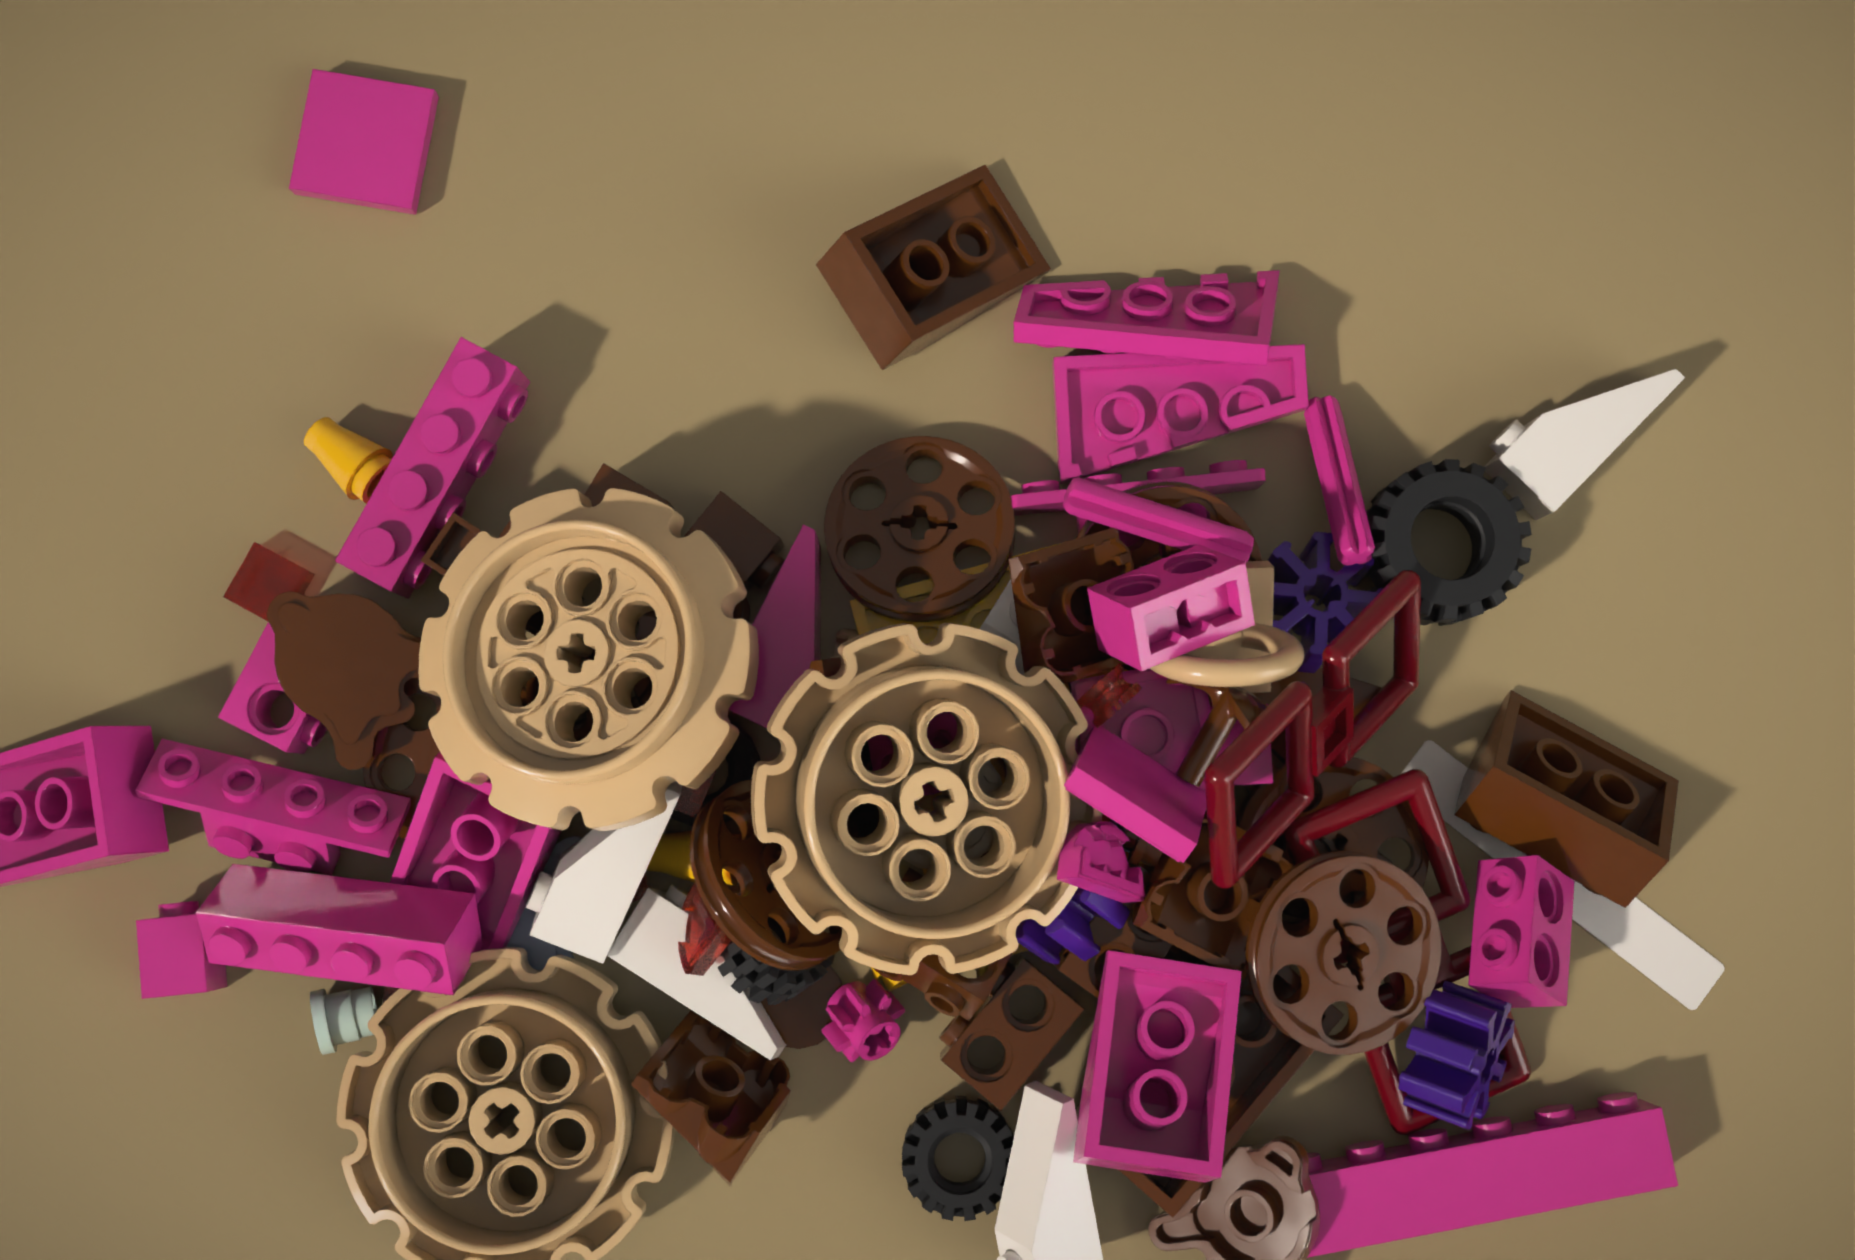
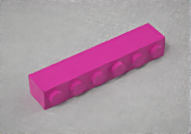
[1307,1092,1678,1258]

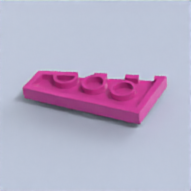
[1013,270,1280,366]
[1052,344,1309,485]

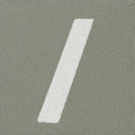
[1401,740,1725,1010]

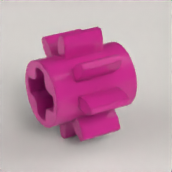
[821,979,905,1062]

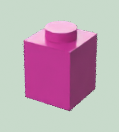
[136,900,228,999]

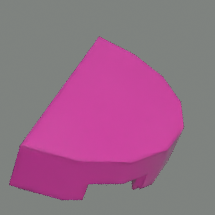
[1057,822,1145,903]

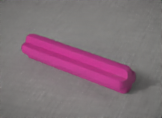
[1304,395,1375,566]
[1063,477,1254,563]

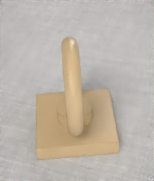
[1140,561,1305,693]

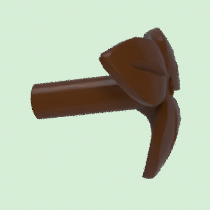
[1166,678,1267,787]

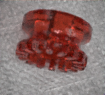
[1076,663,1142,728]

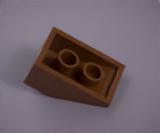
[816,165,1051,370]

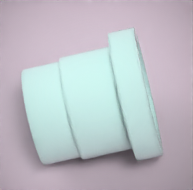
[310,986,377,1055]

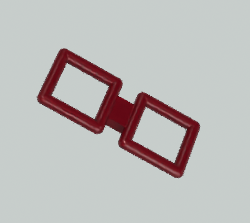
[1205,570,1421,889]
[1284,769,1531,1135]

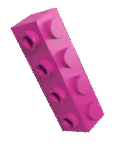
[335,337,530,599]
[196,864,483,996]

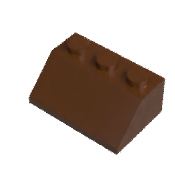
[1454,690,1679,908]

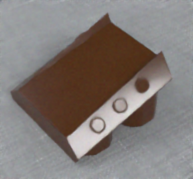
[1008,528,1134,684]
[1133,811,1293,982]
[631,1010,791,1186]

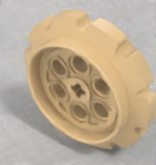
[418,488,759,831]
[751,623,1103,975]
[336,947,676,1260]

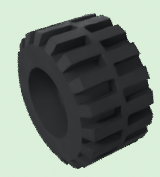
[1364,459,1532,626]

